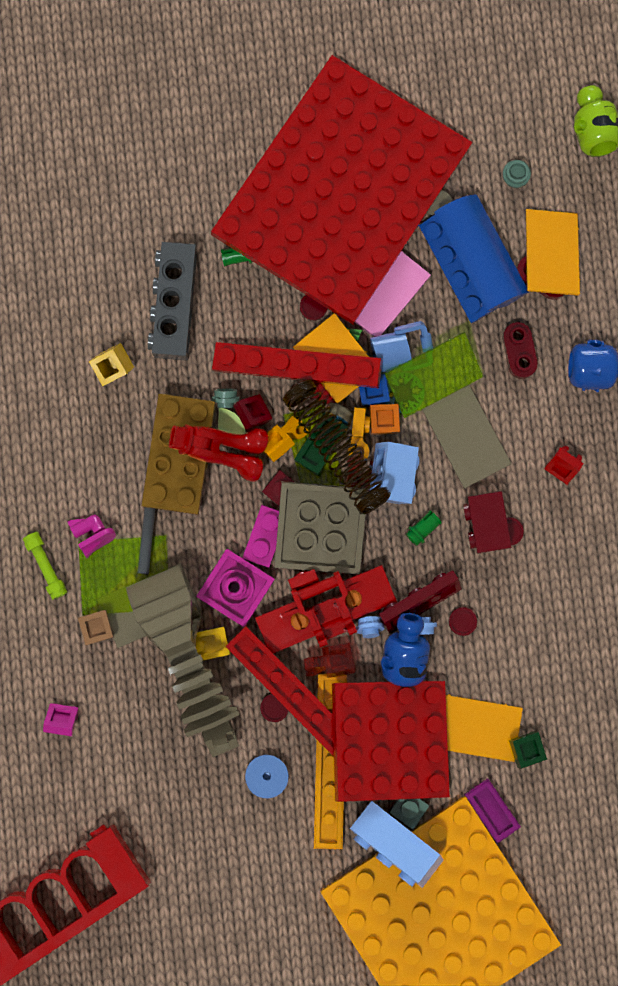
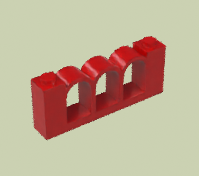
[0,824,151,986]

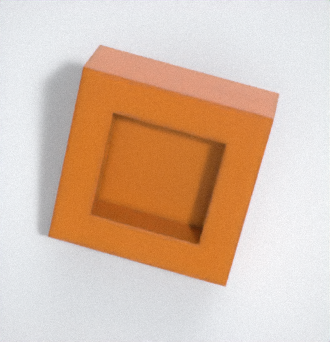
[369,404,400,435]

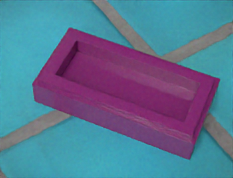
[464,778,521,844]

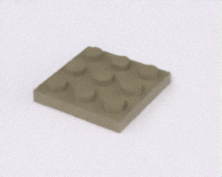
[274,481,368,574]

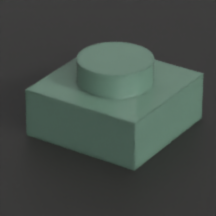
[389,799,429,829]

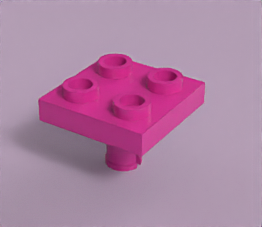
[196,549,275,627]

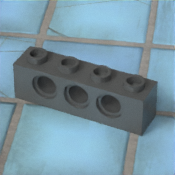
[148,242,197,361]

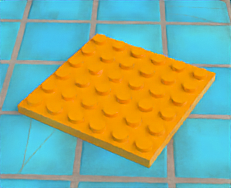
[320,795,561,986]

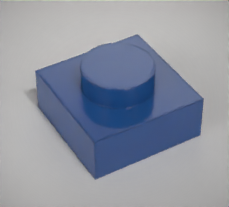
[359,373,390,407]

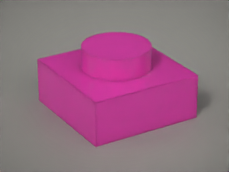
[43,703,78,737]

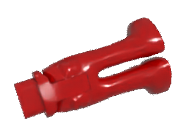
[169,424,268,482]

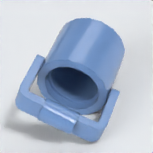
[370,321,434,373]

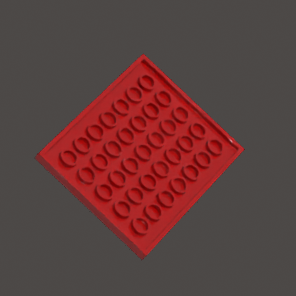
[211,55,472,325]

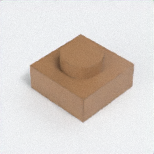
[78,610,114,645]

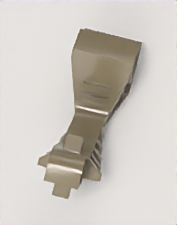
[126,565,240,757]

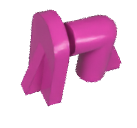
[67,515,116,558]

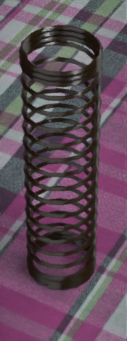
[283,379,391,515]

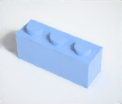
[350,801,444,888]

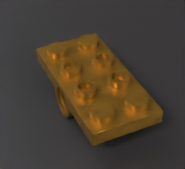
[141,394,216,515]

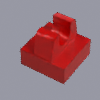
[544,445,584,485]

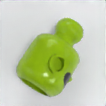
[574,85,618,157]

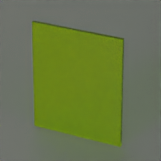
[78,536,168,615]

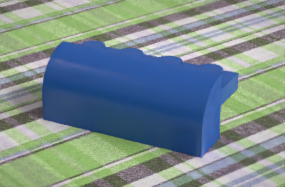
[419,194,529,323]

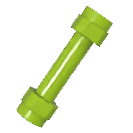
[23,532,68,600]

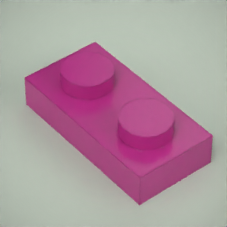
[242,505,279,568]

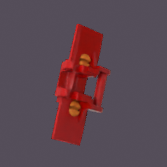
[255,565,397,653]

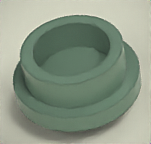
[502,160,531,188]
[211,389,240,408]

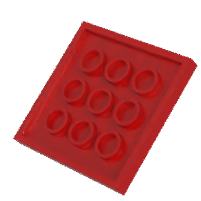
[332,681,450,802]

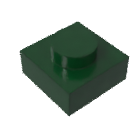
[509,731,547,769]

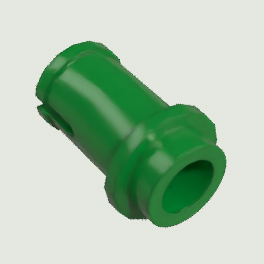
[221,248,253,267]
[405,510,442,546]

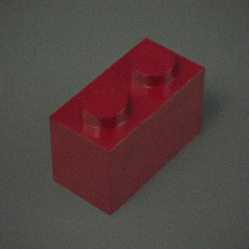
[463,491,512,554]

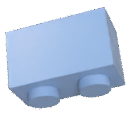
[370,442,419,504]

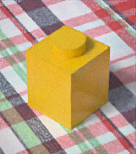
[89,343,134,387]

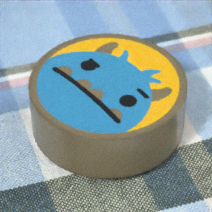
[324,403,353,426]

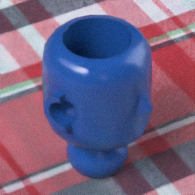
[568,340,618,392]

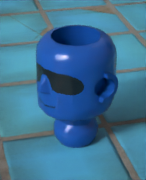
[381,613,430,687]

